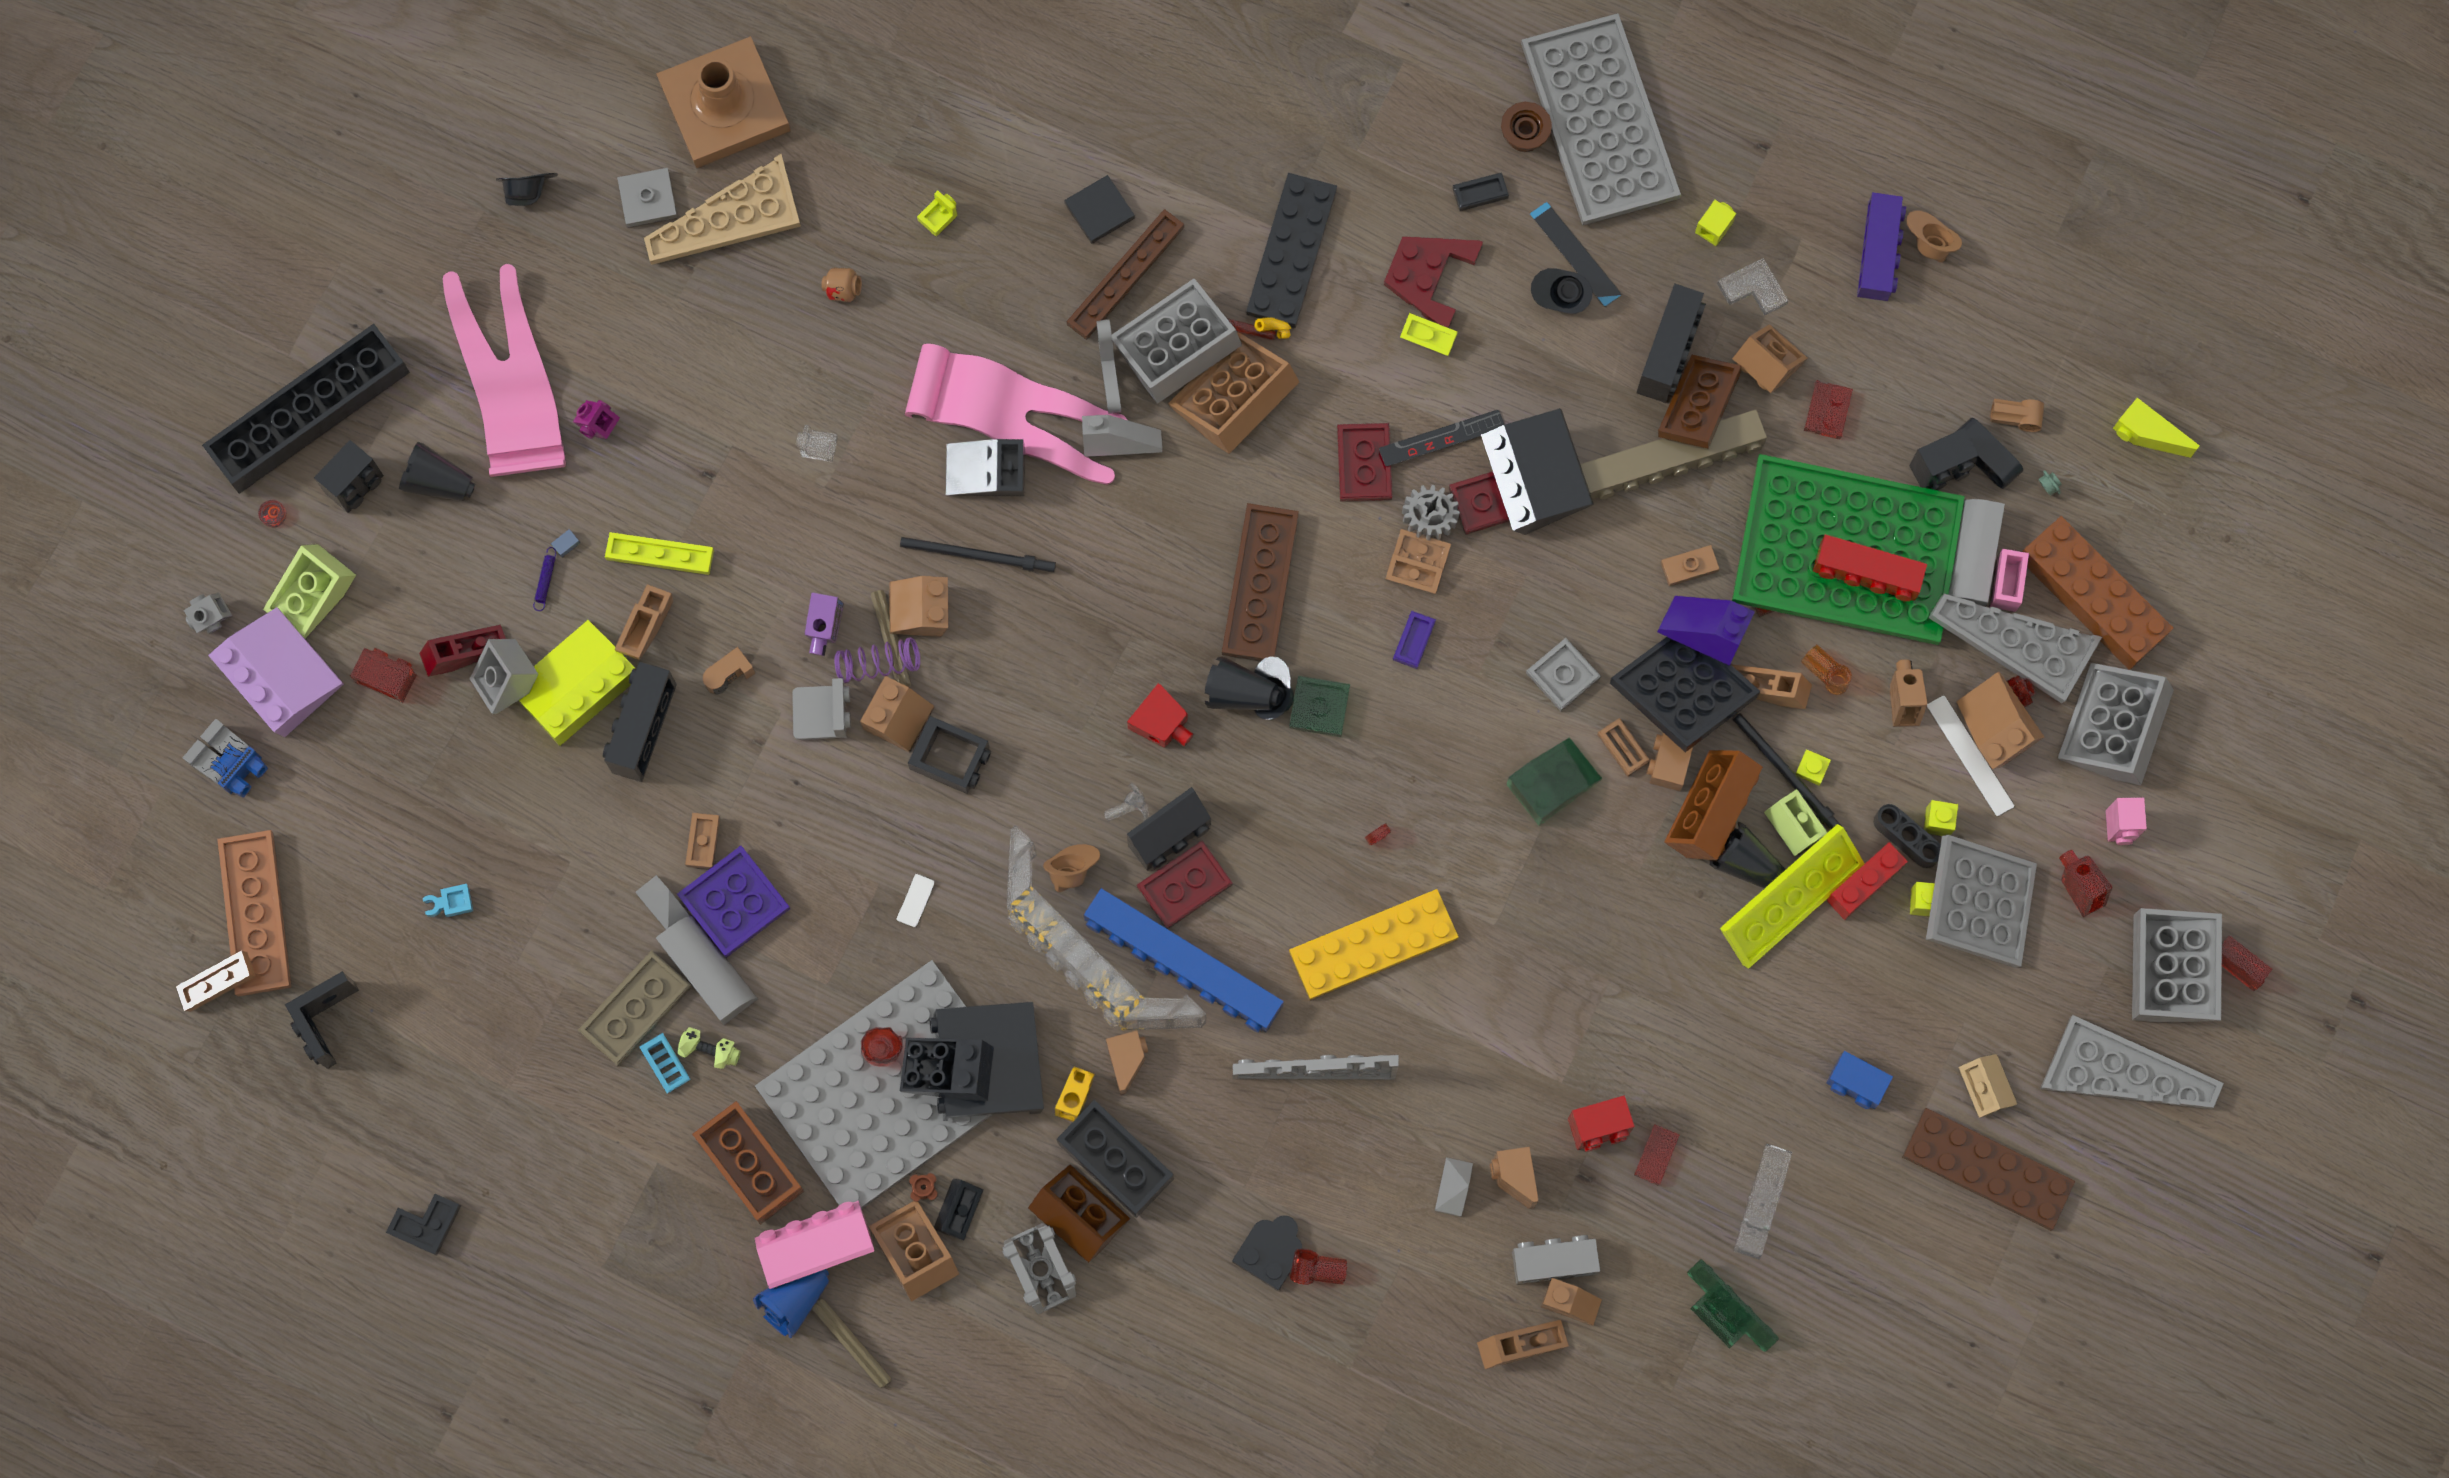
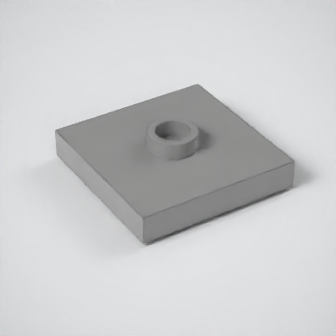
[617,168,678,228]

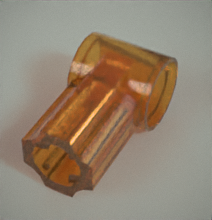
[1801,645,1852,695]

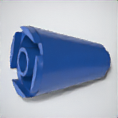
[753,1269,829,1338]

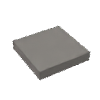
[1526,638,1601,711]

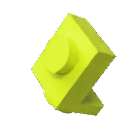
[917,190,957,237]

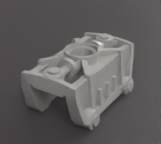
[1002,1223,1077,1314]

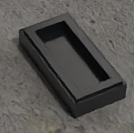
[1452,172,1509,211]

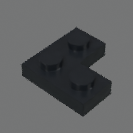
[386,1194,461,1256]

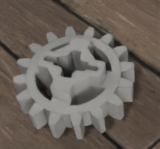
[1402,485,1460,540]

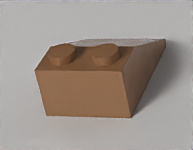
[1956,672,2045,769]
[869,1201,959,1302]

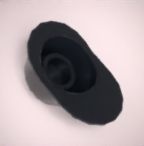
[496,173,558,206]
[1531,268,1593,314]
[1254,656,1294,720]

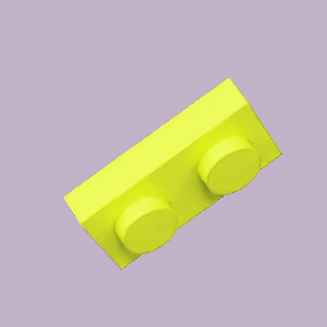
[1400,313,1458,356]

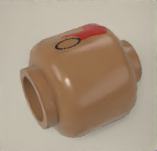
[822,267,862,302]

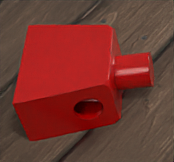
[1127,683,1194,748]

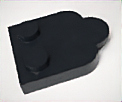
[1232,1215,1302,1291]

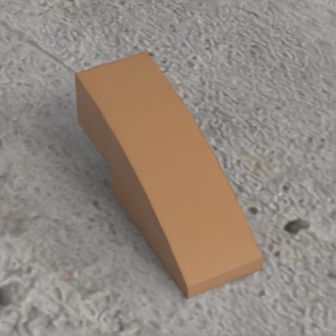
[615,585,673,660]

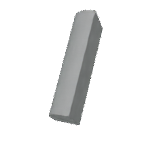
[1949,499,2005,606]
[656,916,758,1025]

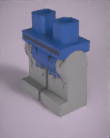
[182,719,268,797]

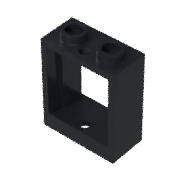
[908,716,991,794]

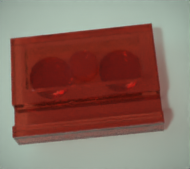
[1804,380,1853,440]

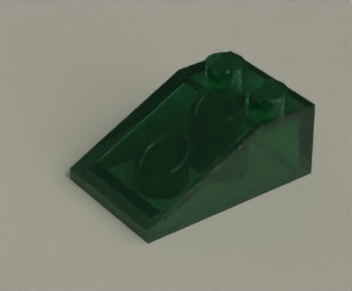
[1506,737,1602,826]

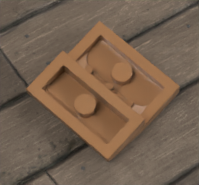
[1385,529,1451,594]

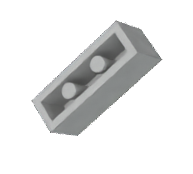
[1512,1235,1600,1285]

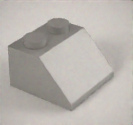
[470,639,538,714]

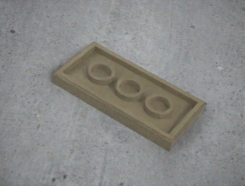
[578,950,692,1067]

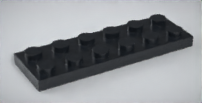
[1246,173,1337,328]

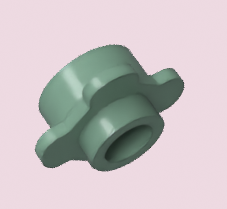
[2038,470,2062,496]

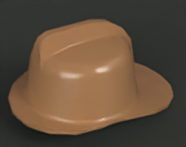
[1907,211,1962,263]
[1043,844,1100,892]

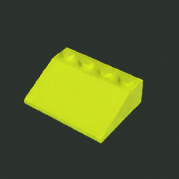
[518,620,636,746]

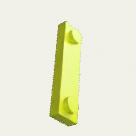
[605,532,714,575]

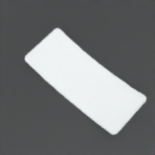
[896,874,934,927]

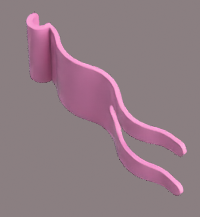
[443,264,566,477]
[905,344,1127,485]

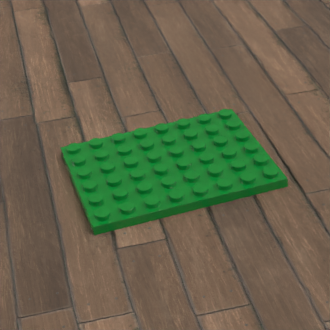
[1732,454,1965,645]

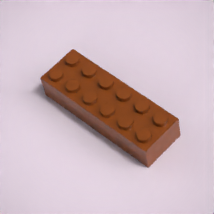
[2022,516,2174,670]

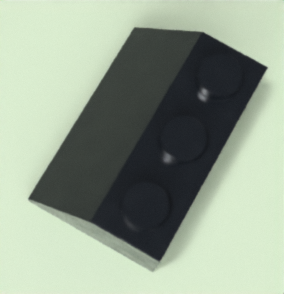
[1127,787,1211,871]

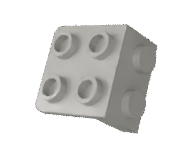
[792,678,851,740]

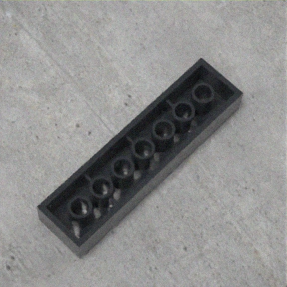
[202,324,410,494]

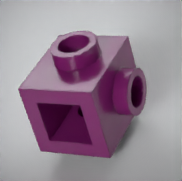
[573,400,620,439]

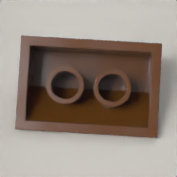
[1028,1165,1131,1263]

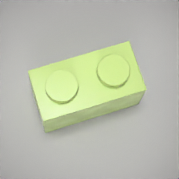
[1764,789,1827,856]

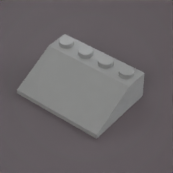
[1112,279,1242,404]
[2058,663,2174,785]
[2132,908,2222,1022]

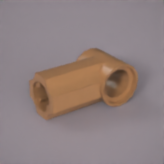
[1990,399,2044,432]

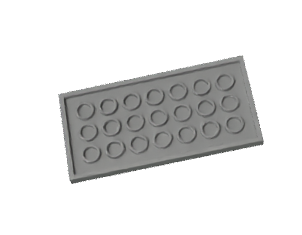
[1521,13,1681,226]

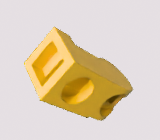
[1055,1066,1095,1122]

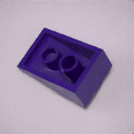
[1657,596,1755,666]

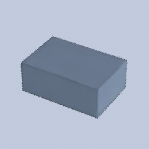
[551,529,580,557]

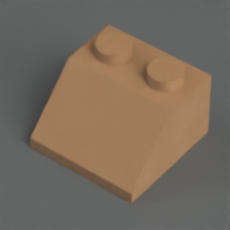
[1732,324,1808,393]
[889,576,948,637]
[860,676,934,753]
[1490,1147,1539,1209]

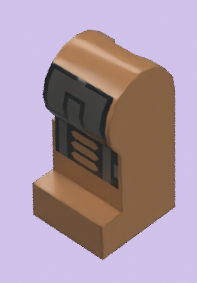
[703,647,755,694]

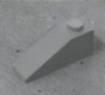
[1082,415,1162,457]

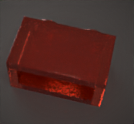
[350,648,417,703]

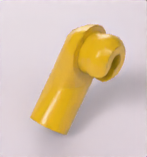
[1255,317,1292,339]

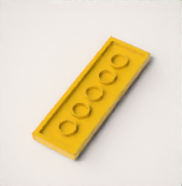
[1289,889,1459,1000]

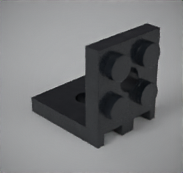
[285,971,359,1069]

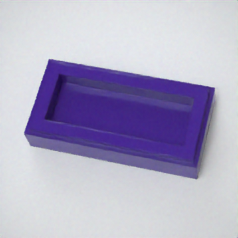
[1393,611,1436,669]

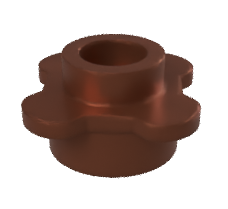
[909,1173,938,1202]

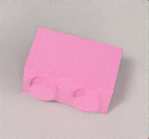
[1990,549,2029,612]
[2106,798,2147,845]

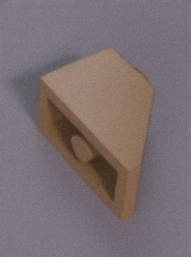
[1106,1031,1148,1095]
[1541,1278,1602,1326]

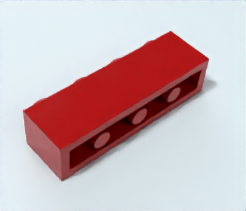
[1813,534,1927,601]

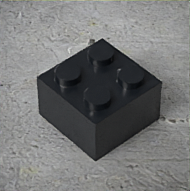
[1909,428,1979,491]
[314,440,384,513]

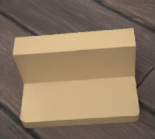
[1959,1054,2017,1118]

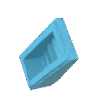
[639,1033,691,1093]

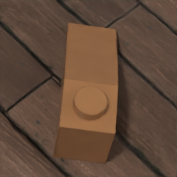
[1731,664,1812,709]
[1477,1320,1569,1369]

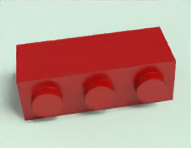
[1826,842,1908,920]

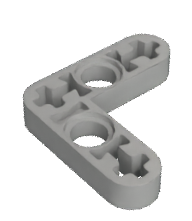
[1096,319,1121,414]

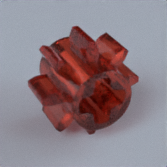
[2007,675,2035,707]

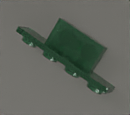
[1687,1259,1779,1352]

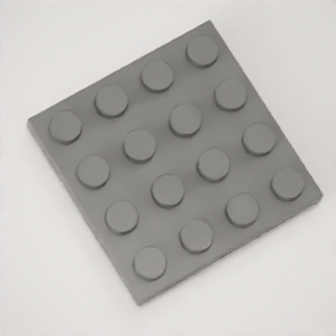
[1926,835,2037,968]

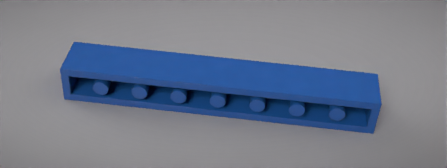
[1084,888,1284,1033]

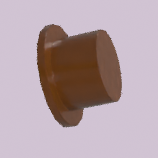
[1501,101,1552,152]

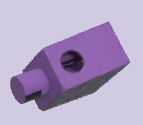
[805,593,844,656]

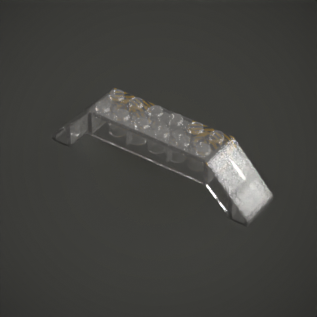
[1007,825,1206,1030]

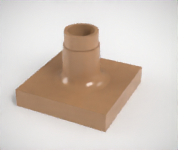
[656,36,791,168]

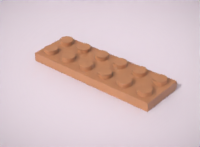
[217,830,291,996]

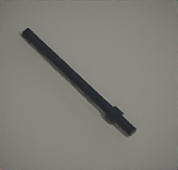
[900,537,1056,573]
[1733,713,1847,832]

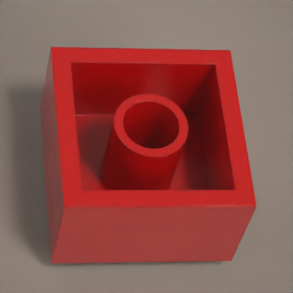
[1568,1095,1635,1152]

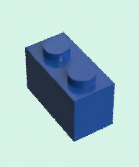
[1826,1051,1893,1109]

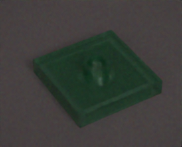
[1289,676,1350,737]

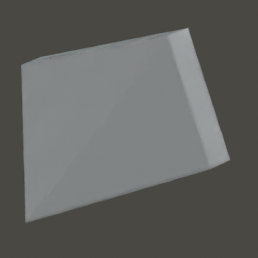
[635,875,690,929]
[1435,1157,1473,1217]

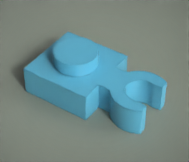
[423,884,473,917]

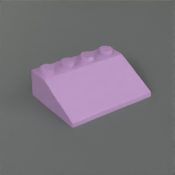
[208,607,344,737]

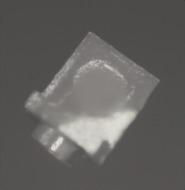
[796,425,838,462]

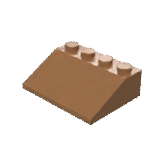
[1168,332,1299,454]

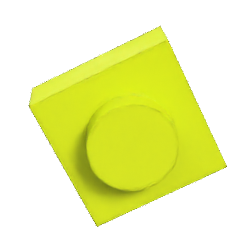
[1796,749,1831,786]

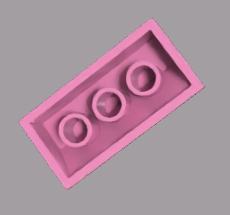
[755,1200,874,1289]

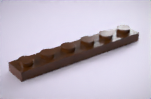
[1066,209,1184,340]

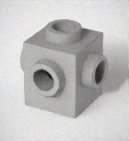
[184,593,232,634]

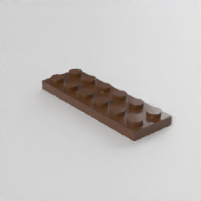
[1222,503,1299,661]
[1902,1108,2075,1231]

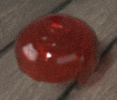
[860,1027,903,1067]

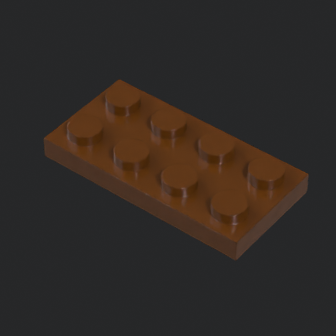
[1658,354,1741,449]

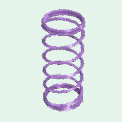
[834,637,920,684]

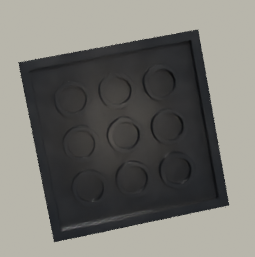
[1610,637,1760,752]

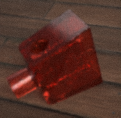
[2059,850,2113,917]

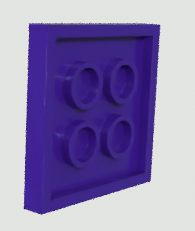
[677,846,790,958]

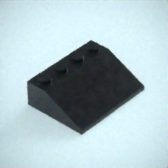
[1481,408,1594,535]

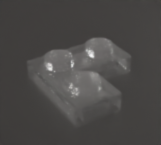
[1717,258,1788,315]

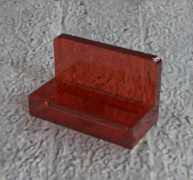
[2222,935,2273,991]

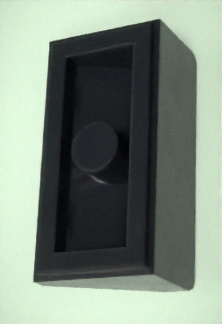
[934,1179,984,1241]

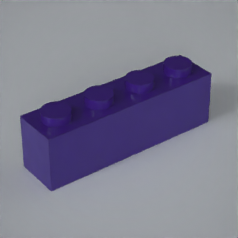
[1857,192,1906,301]

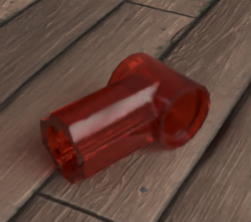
[1290,1249,1347,1285]

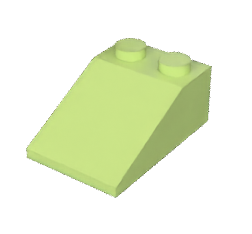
[263,544,356,639]

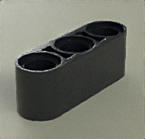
[1955,418,2024,489]
[1873,804,1941,868]

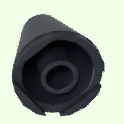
[399,442,476,501]
[1205,657,1282,710]
[1710,822,1786,889]

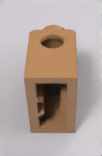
[1890,660,1927,727]

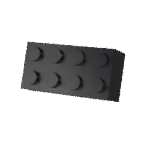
[1636,283,1706,403]
[603,662,677,782]
[1056,1100,1174,1219]

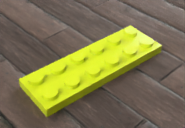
[1720,824,1865,969]

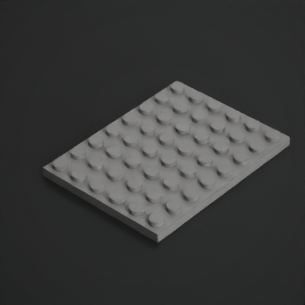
[755,960,993,1209]

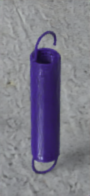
[533,547,556,611]

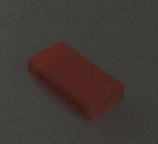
[1634,1124,1680,1186]

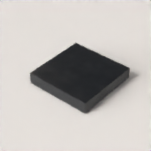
[1064,175,1135,244]

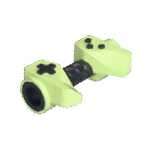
[678,1027,741,1069]

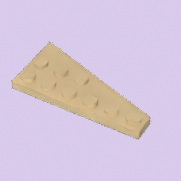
[644,154,801,265]

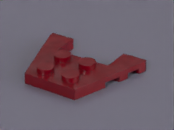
[1384,236,1483,328]

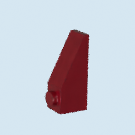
[419,624,506,677]

